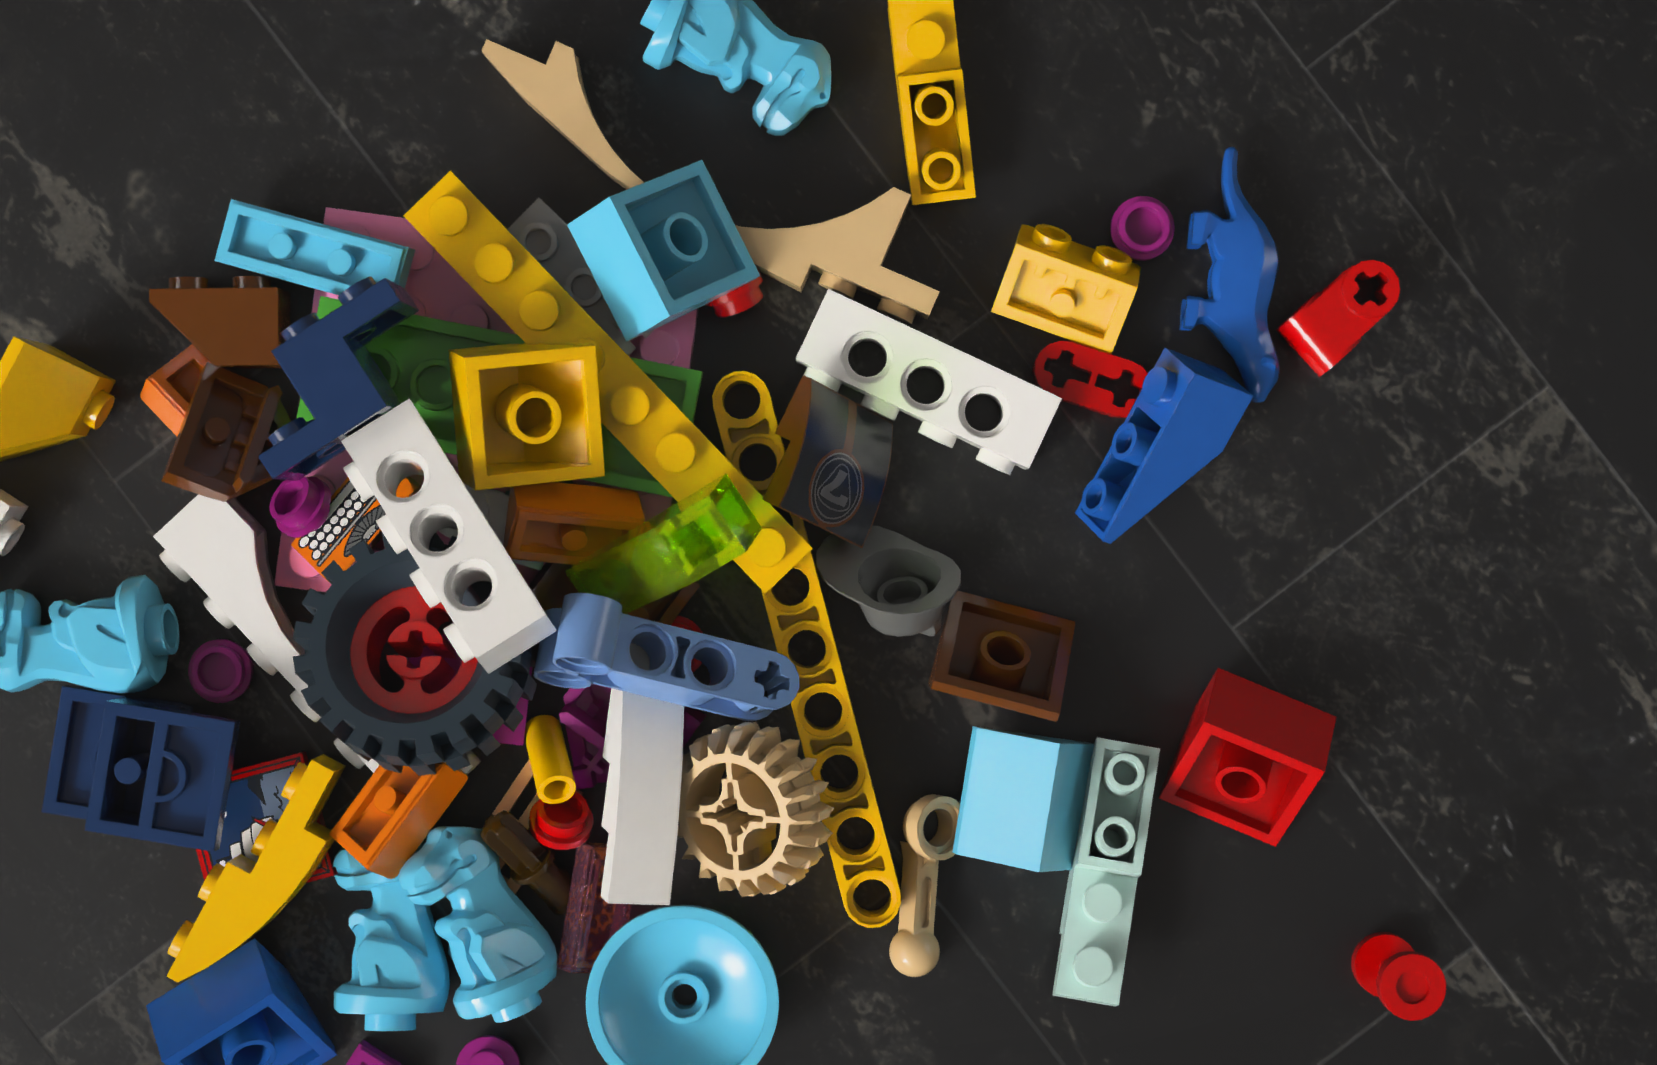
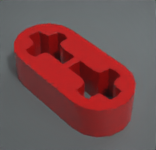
[1032,341,1148,418]

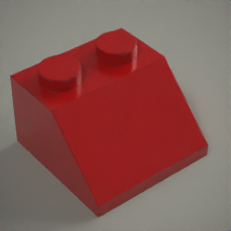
[1159,668,1337,847]

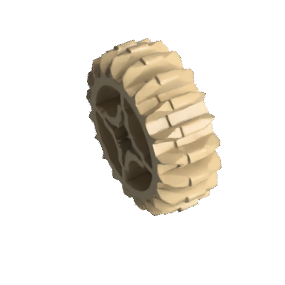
[677,722,834,897]

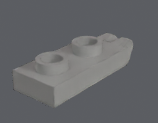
[507,198,655,356]

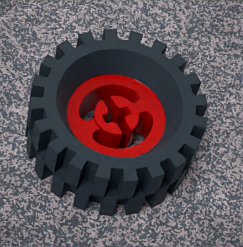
[293,533,538,776]

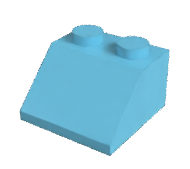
[567,160,760,342]

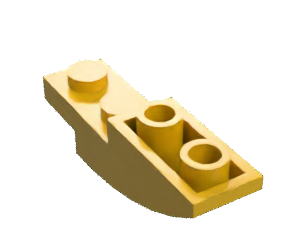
[887,0,976,205]
[167,754,346,982]

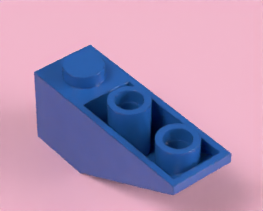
[1075,348,1253,544]

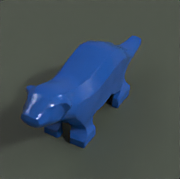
[1179,147,1280,403]

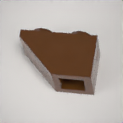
[149,276,291,369]

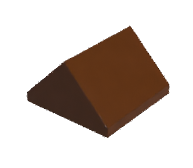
[928,591,1076,722]

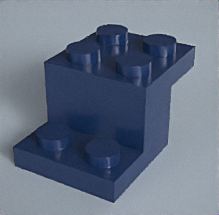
[258,276,419,481]
[42,685,240,852]

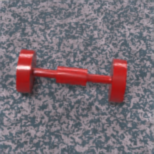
[1351,932,1446,1021]

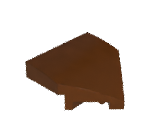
[161,362,291,502]

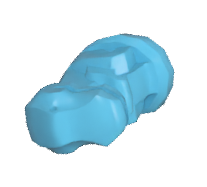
[640,0,831,136]
[0,575,180,693]
[399,826,558,1023]
[333,841,450,1031]

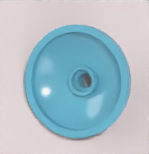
[586,905,779,1065]

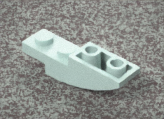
[1052,737,1160,1007]

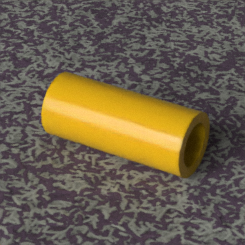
[524,715,576,804]

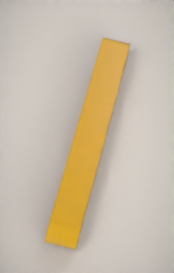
[712,371,901,928]

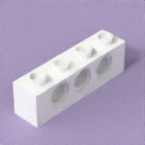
[796,289,1062,475]
[341,398,557,674]

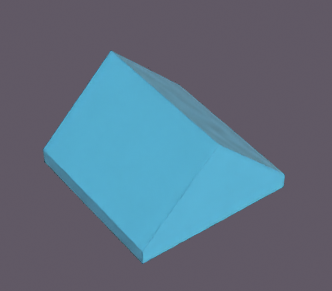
[952,726,1094,872]

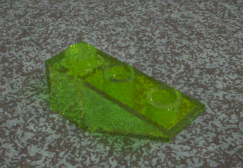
[565,474,762,614]

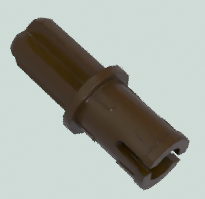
[480,810,584,915]

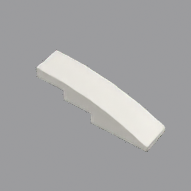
[600,644,684,905]

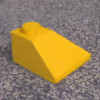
[0,336,116,462]

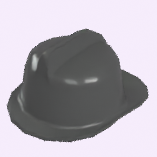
[816,526,961,637]

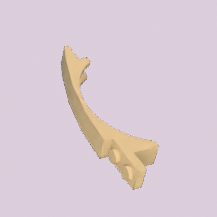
[482,39,940,324]

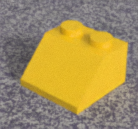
[449,344,605,491]

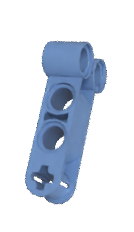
[533,593,800,721]

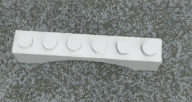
[153,494,481,775]

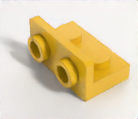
[991,224,1141,354]

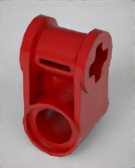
[1276,260,1400,377]

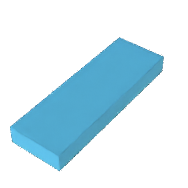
[214,199,415,295]

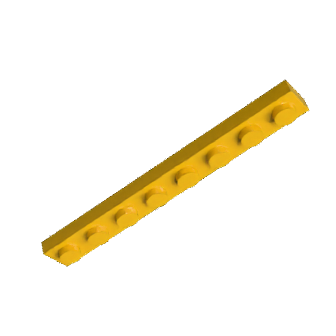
[403,171,813,594]

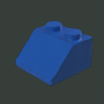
[146,938,337,1065]

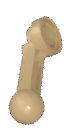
[889,794,960,977]

